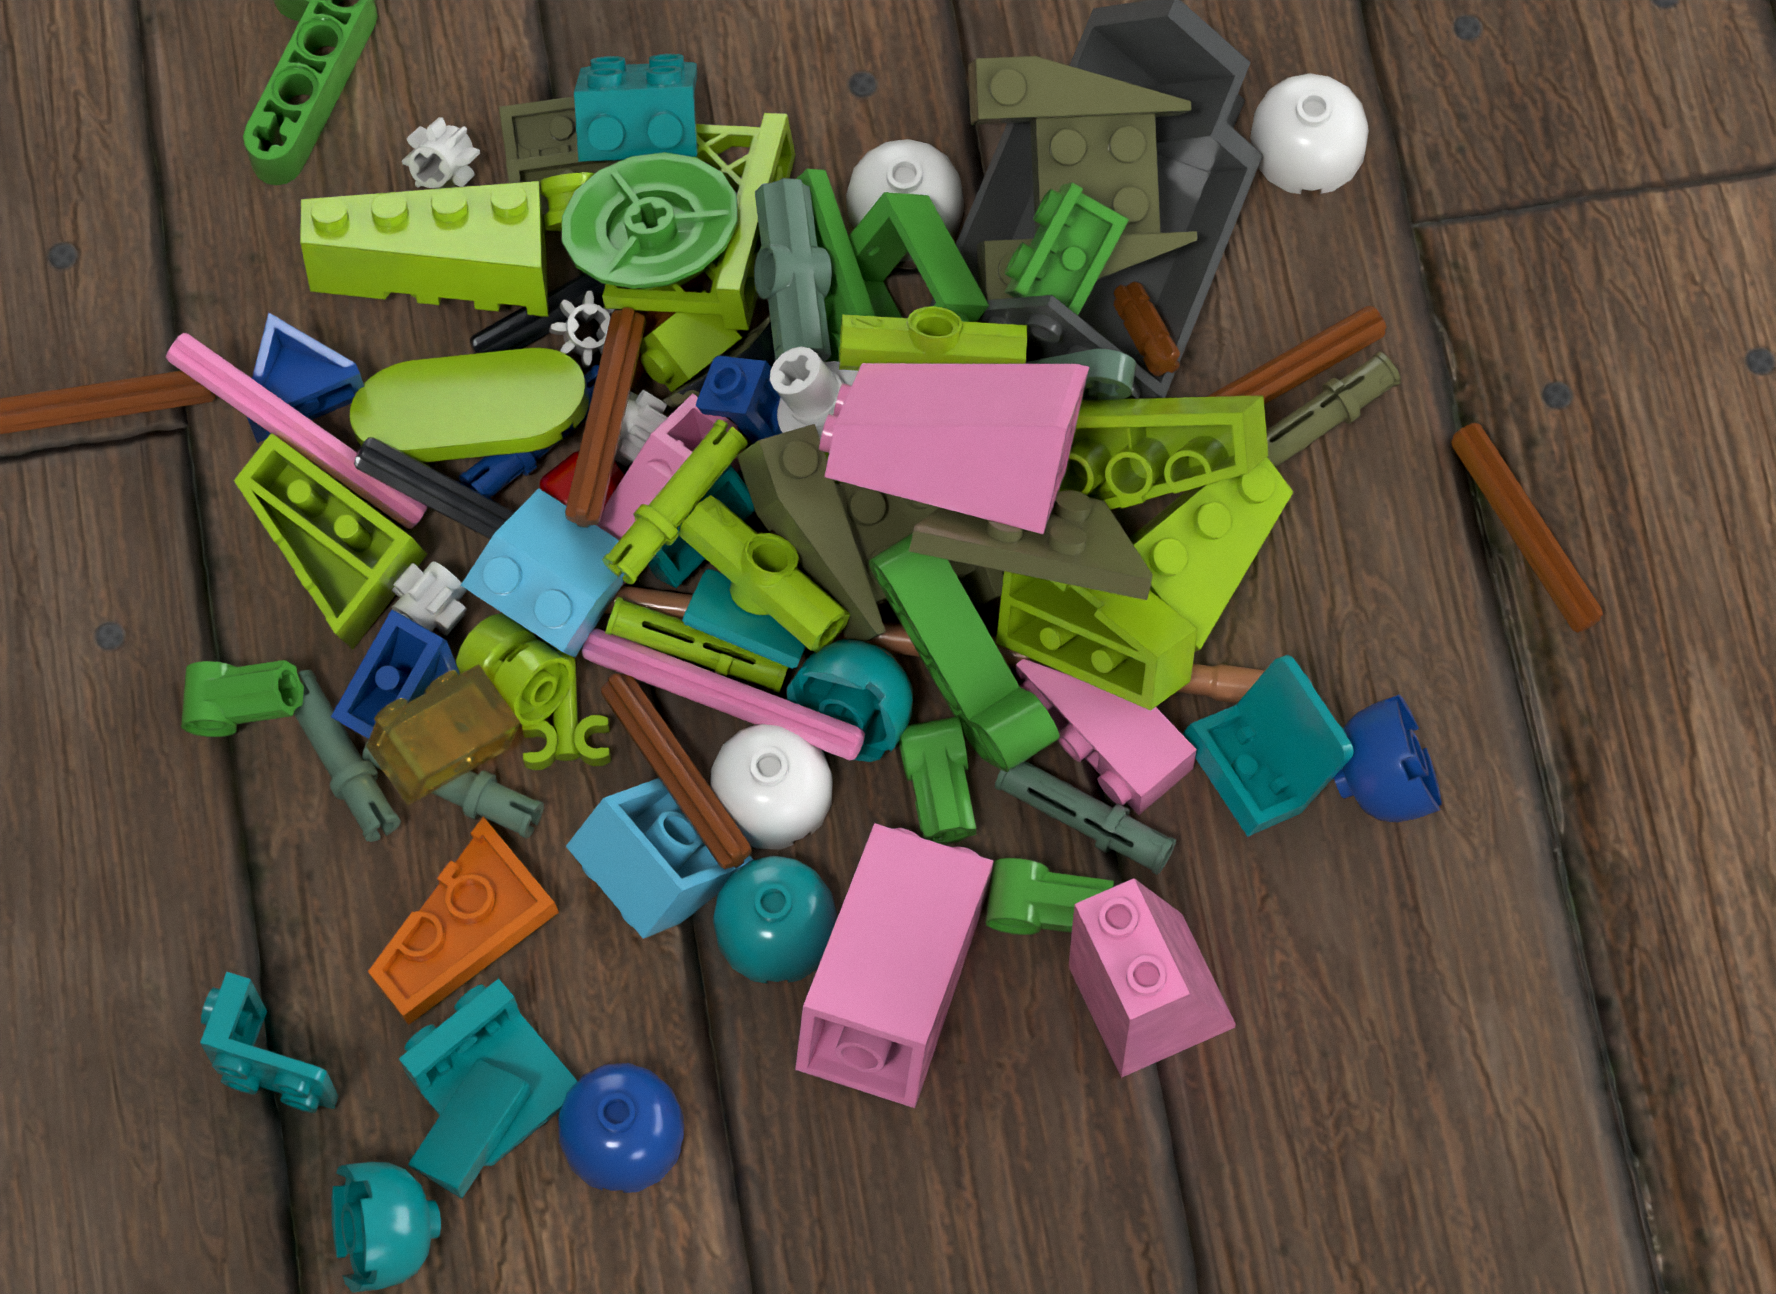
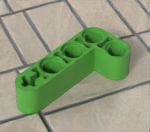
[243,0,378,186]
[869,532,1060,772]

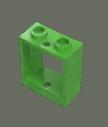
[848,192,989,322]

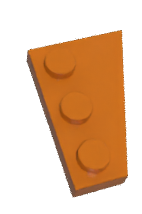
[368,816,559,1025]

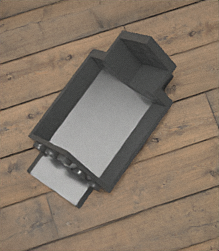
[929,0,1263,399]

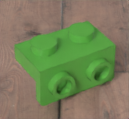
[1004,182,1129,316]

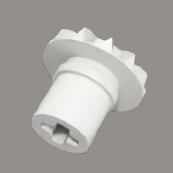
[770,347,858,439]

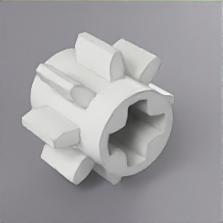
[402,117,480,189]
[549,291,615,369]
[615,390,668,467]
[392,561,467,636]

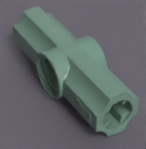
[754,178,832,362]

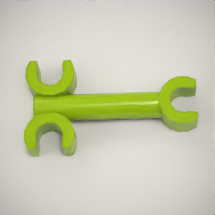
[522,638,611,770]

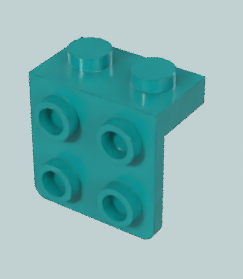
[574,54,698,162]
[1182,655,1353,837]
[200,972,339,1113]
[399,978,577,1166]

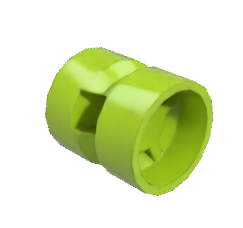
[456,613,573,726]

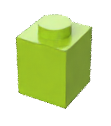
[640,290,742,392]

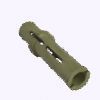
[1266,351,1401,468]

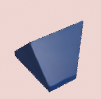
[246,312,364,443]
[331,610,482,748]

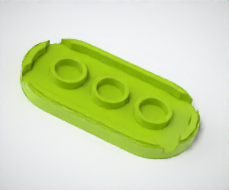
[349,348,589,463]

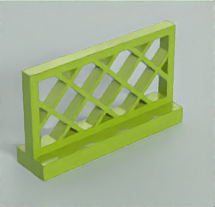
[602,113,796,330]

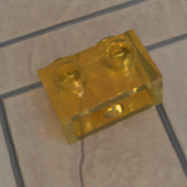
[366,664,521,805]

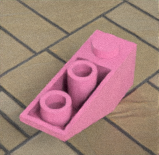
[596,393,743,586]
[1015,659,1197,815]

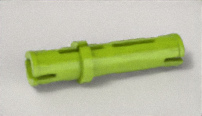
[602,419,748,584]
[605,597,788,693]

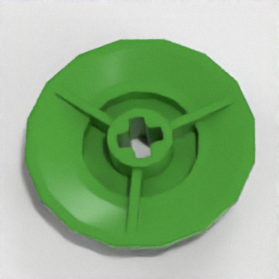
[562,152,738,289]

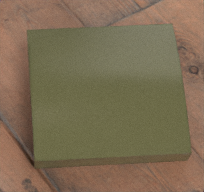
[499,96,622,215]

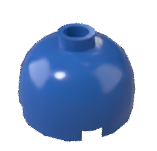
[1334,695,1442,823]
[558,1063,684,1193]

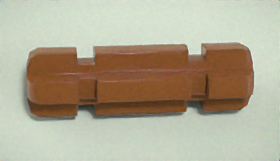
[1113,281,1180,377]

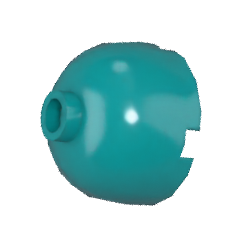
[787,639,913,762]
[713,856,838,984]
[331,1162,441,1293]

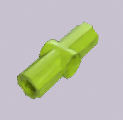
[839,306,1027,371]
[678,495,850,653]

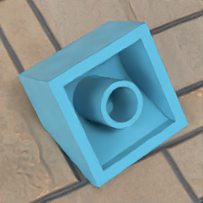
[460,488,625,657]
[566,778,753,939]

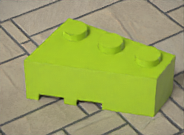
[234,433,427,650]
[1129,457,1293,652]
[996,571,1198,711]

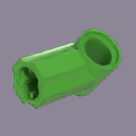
[181,660,304,737]
[899,716,976,845]
[985,858,1114,935]

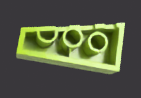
[300,181,549,317]
[1059,395,1268,510]

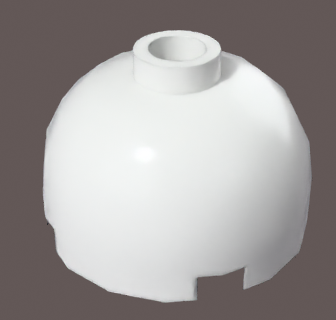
[1250,73,1369,194]
[846,139,964,262]
[710,724,833,850]

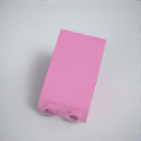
[819,363,1089,534]
[795,823,993,1108]
[1068,878,1236,1078]

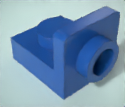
[696,356,782,444]

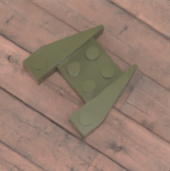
[968,56,1197,300]
[737,424,1003,642]

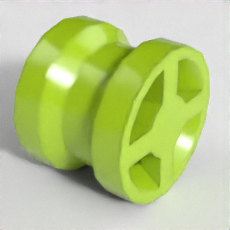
[539,172,595,231]

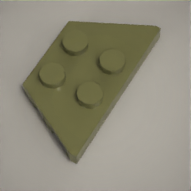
[909,490,1153,600]

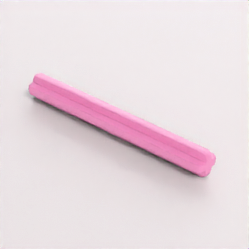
[166,333,427,529]
[582,628,865,760]

